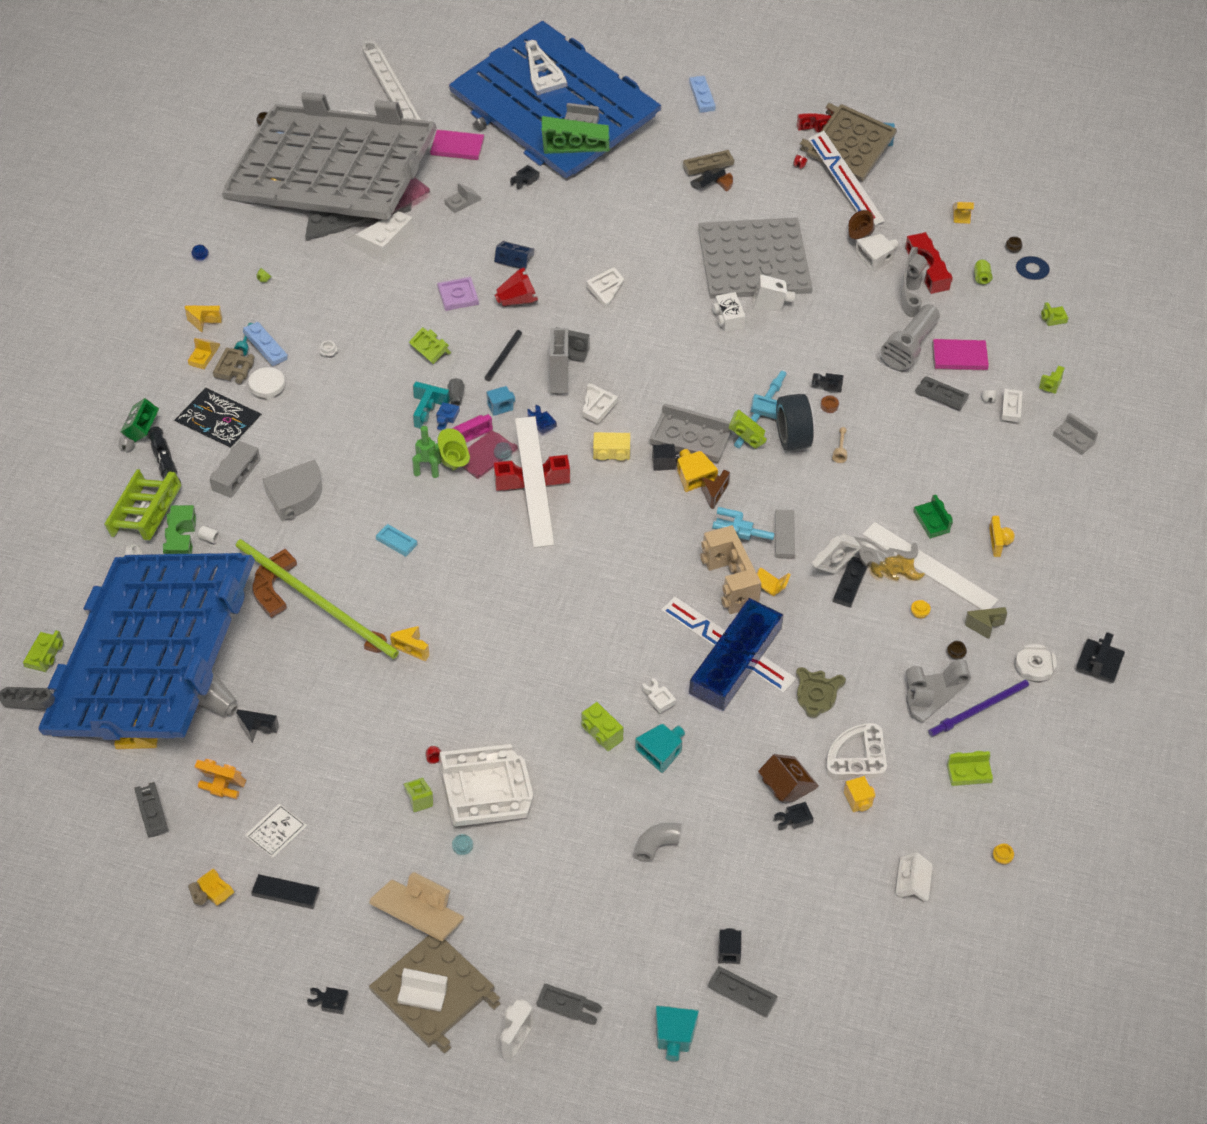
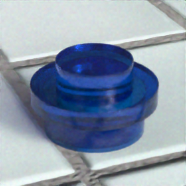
[191,244,209,260]

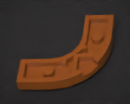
[252,548,297,618]

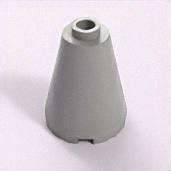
[198,671,237,716]

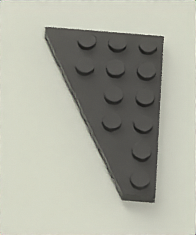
[305,194,413,241]

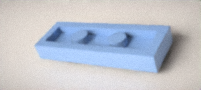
[689,76,716,113]
[243,322,288,366]

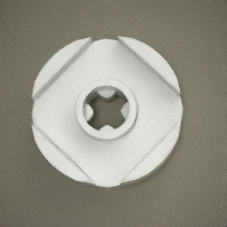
[1016,644,1057,681]

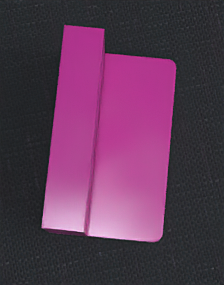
[452,414,493,443]

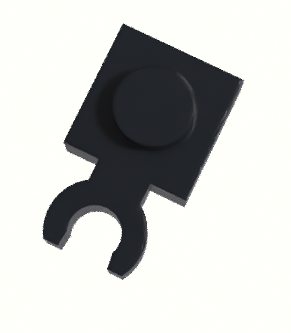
[510,165,540,189]
[812,373,844,392]
[774,801,814,830]
[307,987,349,1015]

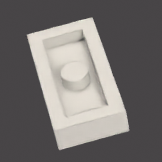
[1001,389,1023,422]

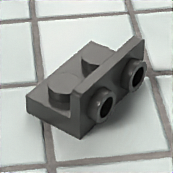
[556,327,590,361]

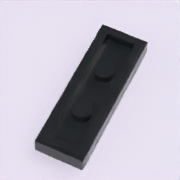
[833,556,869,608]
[251,874,320,909]

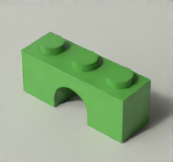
[163,505,196,554]

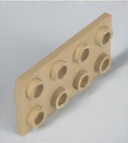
[369,872,464,941]

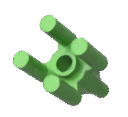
[412,426,442,478]

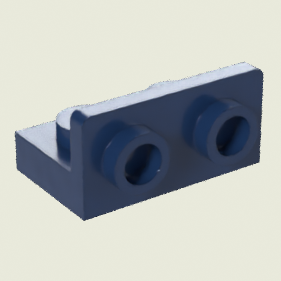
[494,241,534,269]

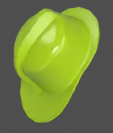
[437,428,470,471]

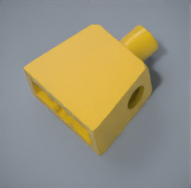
[677,449,718,492]

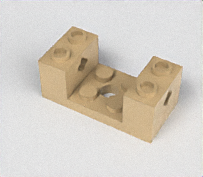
[700,525,761,614]

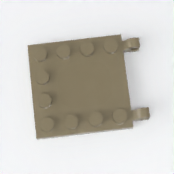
[800,103,897,181]
[369,935,501,1054]

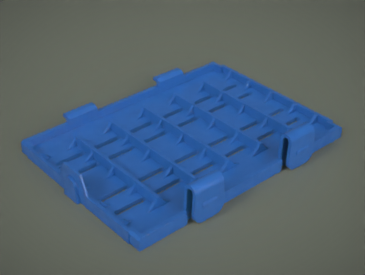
[449,20,661,178]
[38,553,255,740]

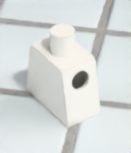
[855,234,899,272]
[753,275,795,310]

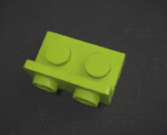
[409,327,451,364]
[728,409,767,449]
[23,630,64,672]
[947,751,993,786]

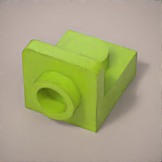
[1041,302,1069,326]
[1039,365,1065,394]

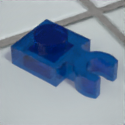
[527,405,557,434]

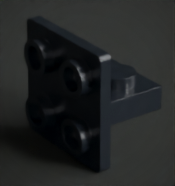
[1076,632,1125,683]

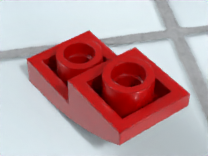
[796,113,832,133]

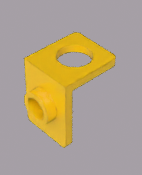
[757,568,791,596]

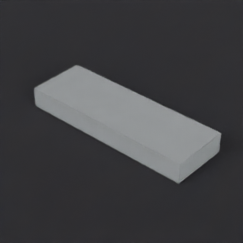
[775,510,795,559]

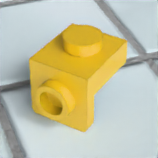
[197,869,234,905]

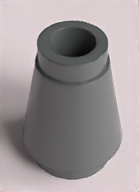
[447,378,465,406]

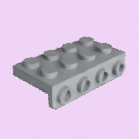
[649,404,732,463]

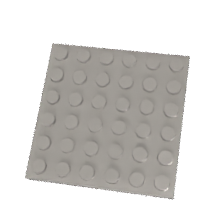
[698,217,813,299]

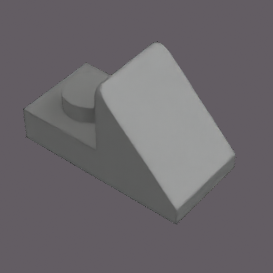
[445,183,481,214]

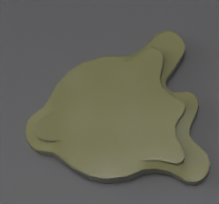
[796,667,846,718]

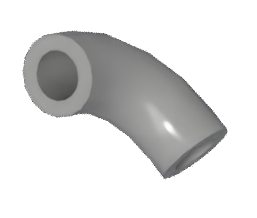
[633,823,682,862]

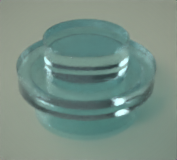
[494,442,512,460]
[452,834,473,855]

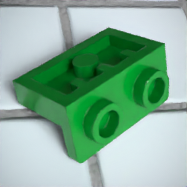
[913,494,953,539]

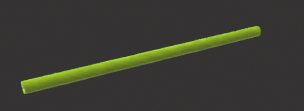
[235,539,399,659]

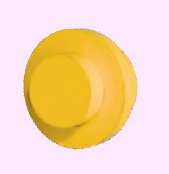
[911,600,931,619]
[993,843,1014,864]

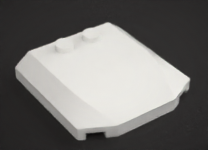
[439,744,533,826]

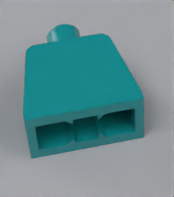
[635,724,685,773]
[655,1005,699,1061]

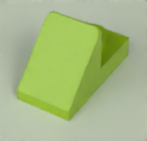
[403,777,433,812]

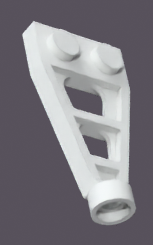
[525,40,567,95]

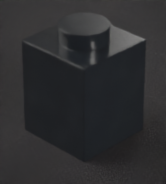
[652,444,679,471]
[718,928,742,964]

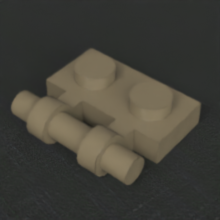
[213,347,255,384]

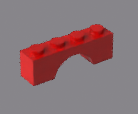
[905,232,953,294]
[494,455,570,491]

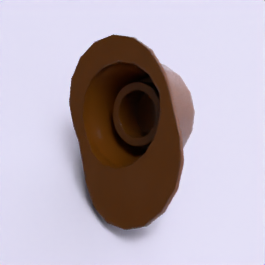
[848,210,875,239]

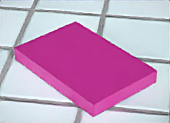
[430,130,484,160]
[932,339,989,370]

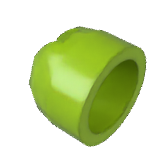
[256,268,272,283]

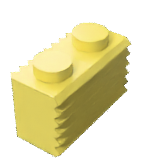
[593,432,630,460]

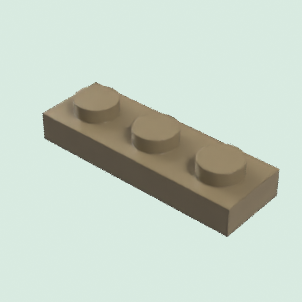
[683,150,734,176]

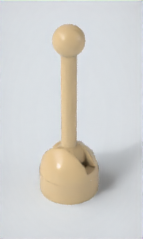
[832,427,848,463]

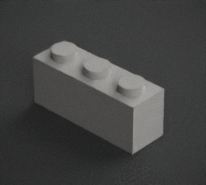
[210,441,261,498]

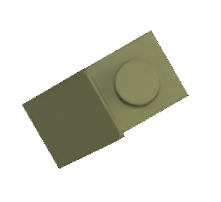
[965,607,1007,639]

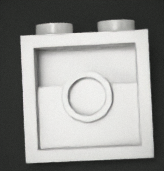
[812,533,862,574]
[500,999,534,1064]

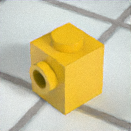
[844,776,876,812]

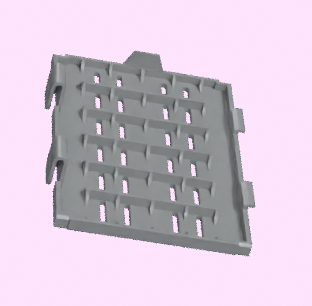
[222,92,437,220]

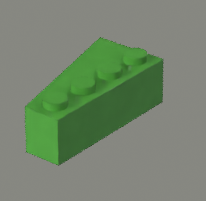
[542,116,610,154]

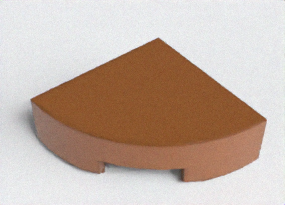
[717,172,733,192]

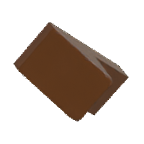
[701,470,730,509]

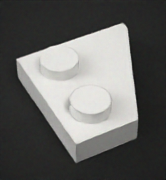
[586,267,624,308]
[583,383,618,424]

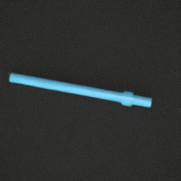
[734,371,787,448]

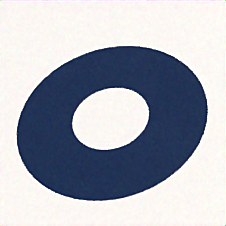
[1016,256,1050,280]

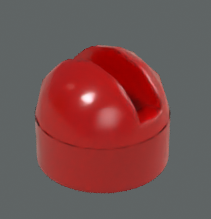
[793,155,808,169]
[425,746,441,764]

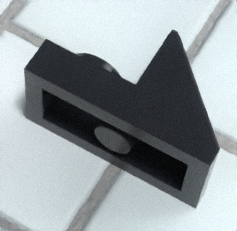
[236,709,279,743]

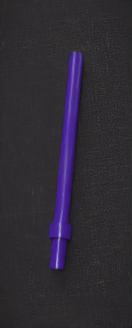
[928,679,1029,737]

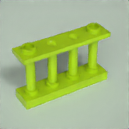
[104,469,182,540]

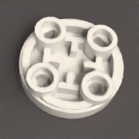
[248,367,285,400]

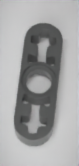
[0,687,55,709]

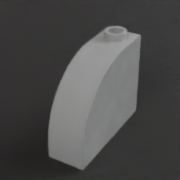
[550,328,568,394]
[263,459,322,521]

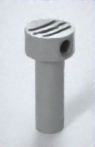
[881,304,940,370]

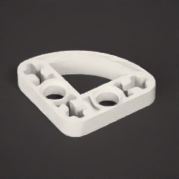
[826,723,887,780]

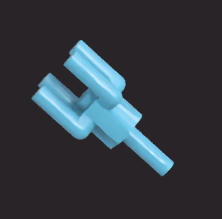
[712,507,775,540]

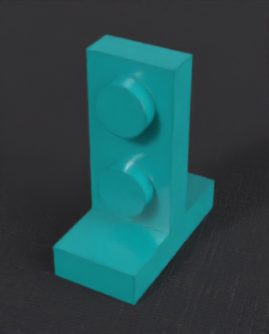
[413,381,450,429]

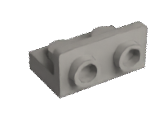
[565,103,599,124]
[1053,413,1098,455]

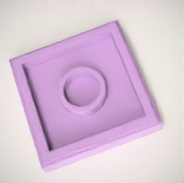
[437,277,479,311]

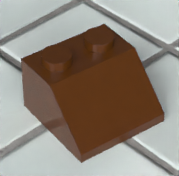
[758,754,819,802]

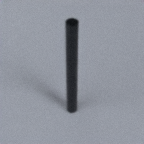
[484,330,522,381]

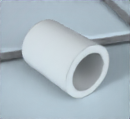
[198,526,220,544]

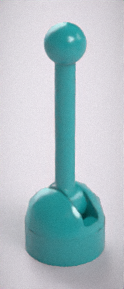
[234,323,253,356]

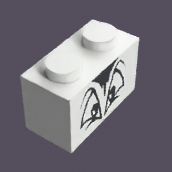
[713,292,746,332]

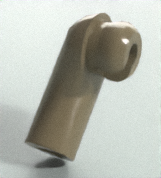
[188,882,208,905]

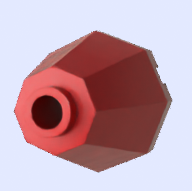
[494,267,538,306]

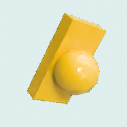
[989,516,1015,557]

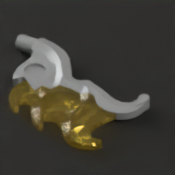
[854,537,925,581]

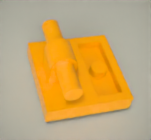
[194,758,246,799]

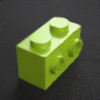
[581,702,624,751]

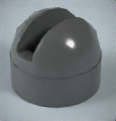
[472,117,487,131]

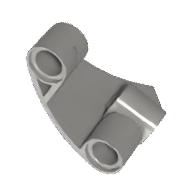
[900,247,927,317]
[905,659,971,722]

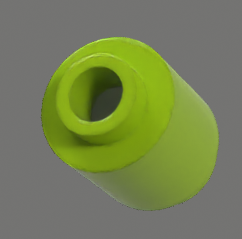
[974,259,993,284]

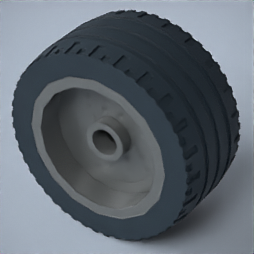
[776,394,814,450]

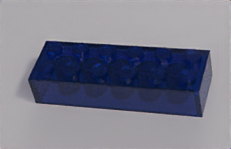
[689,598,784,711]

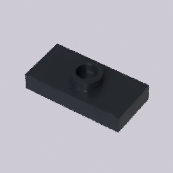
[690,168,726,188]

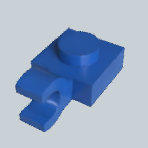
[436,402,460,430]

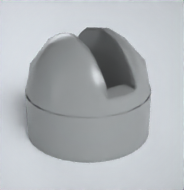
[118,437,134,452]

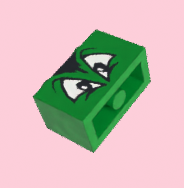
[120,398,159,443]

